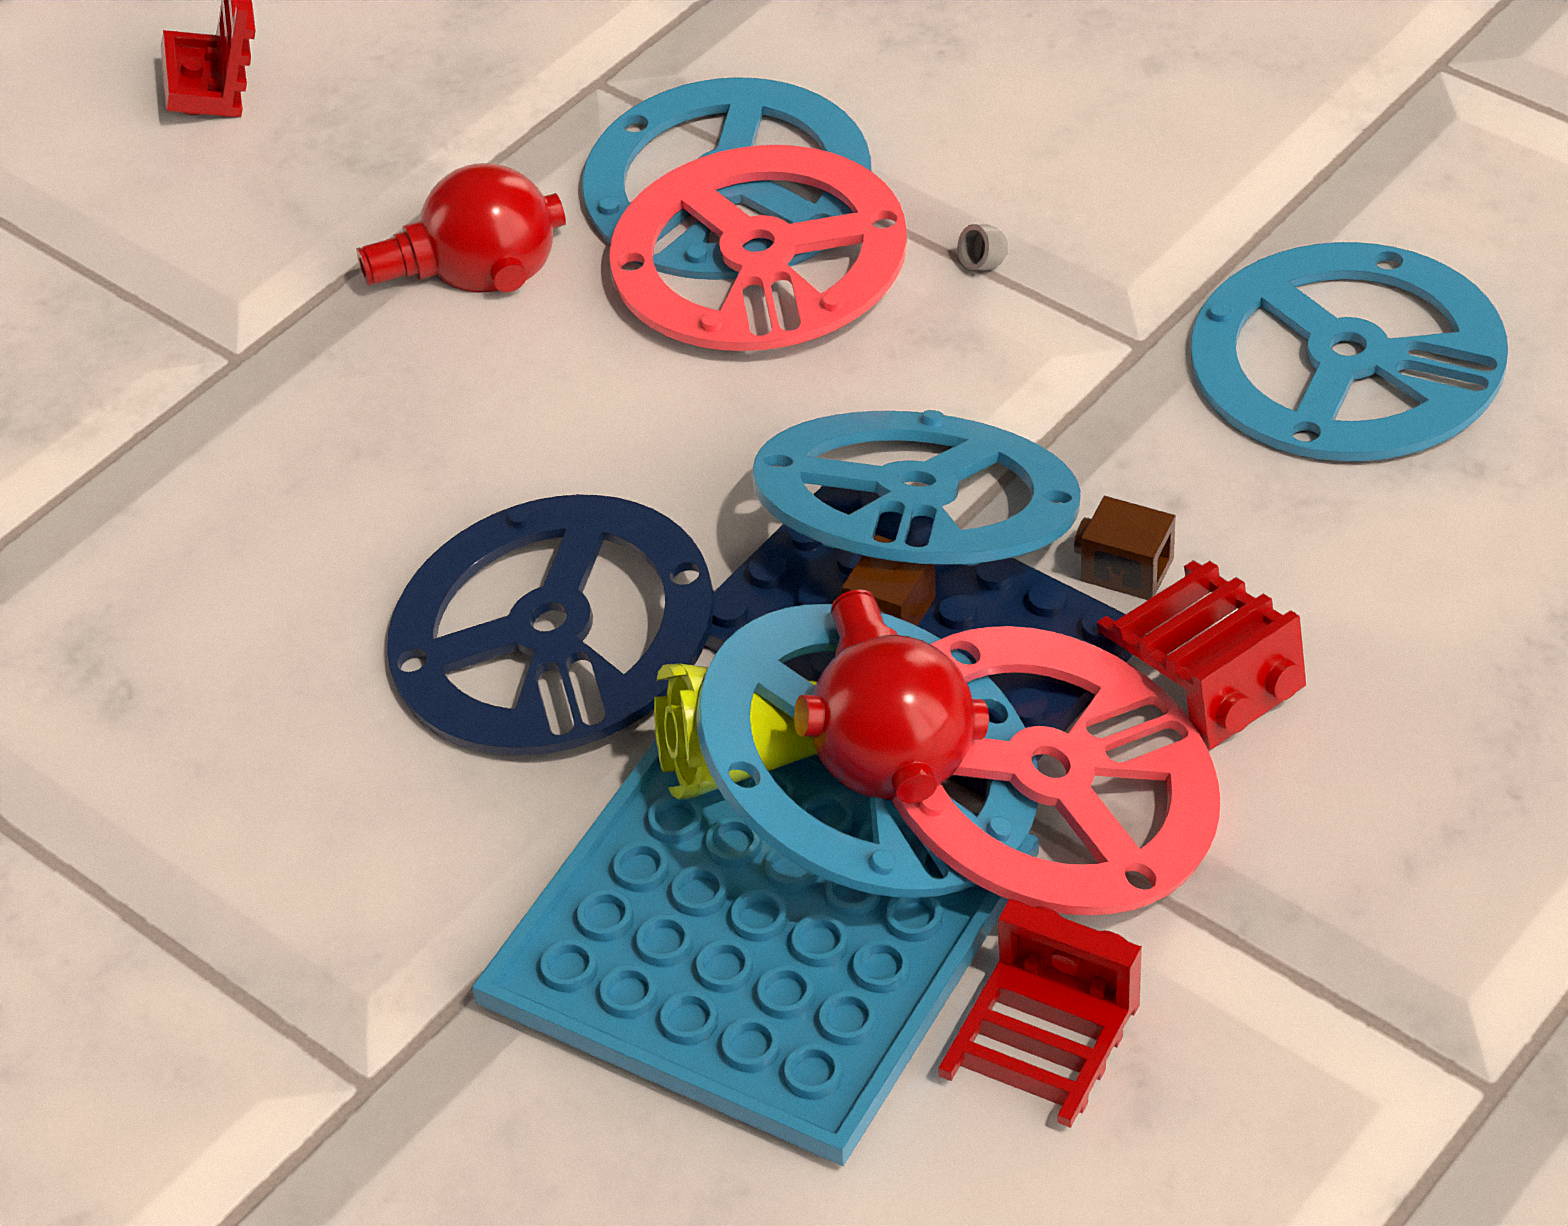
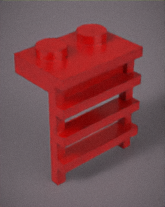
[161,0,256,117]
[1097,560,1306,751]
[938,898,1142,1128]

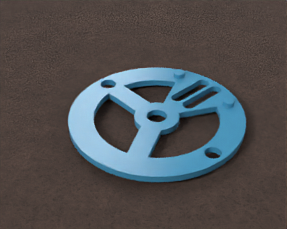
[583,77,872,280]
[1191,242,1508,461]
[752,410,1081,566]
[696,604,1038,898]

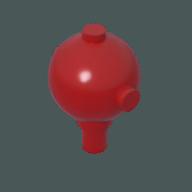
[356,163,566,292]
[794,590,989,803]

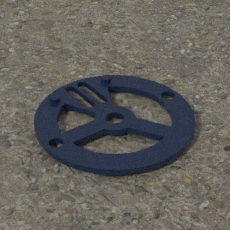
[387,494,714,756]

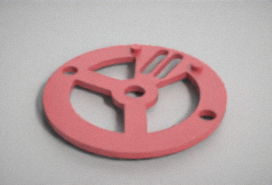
[609,145,907,351]
[891,626,1220,916]

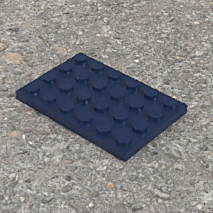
[704,486,1145,798]

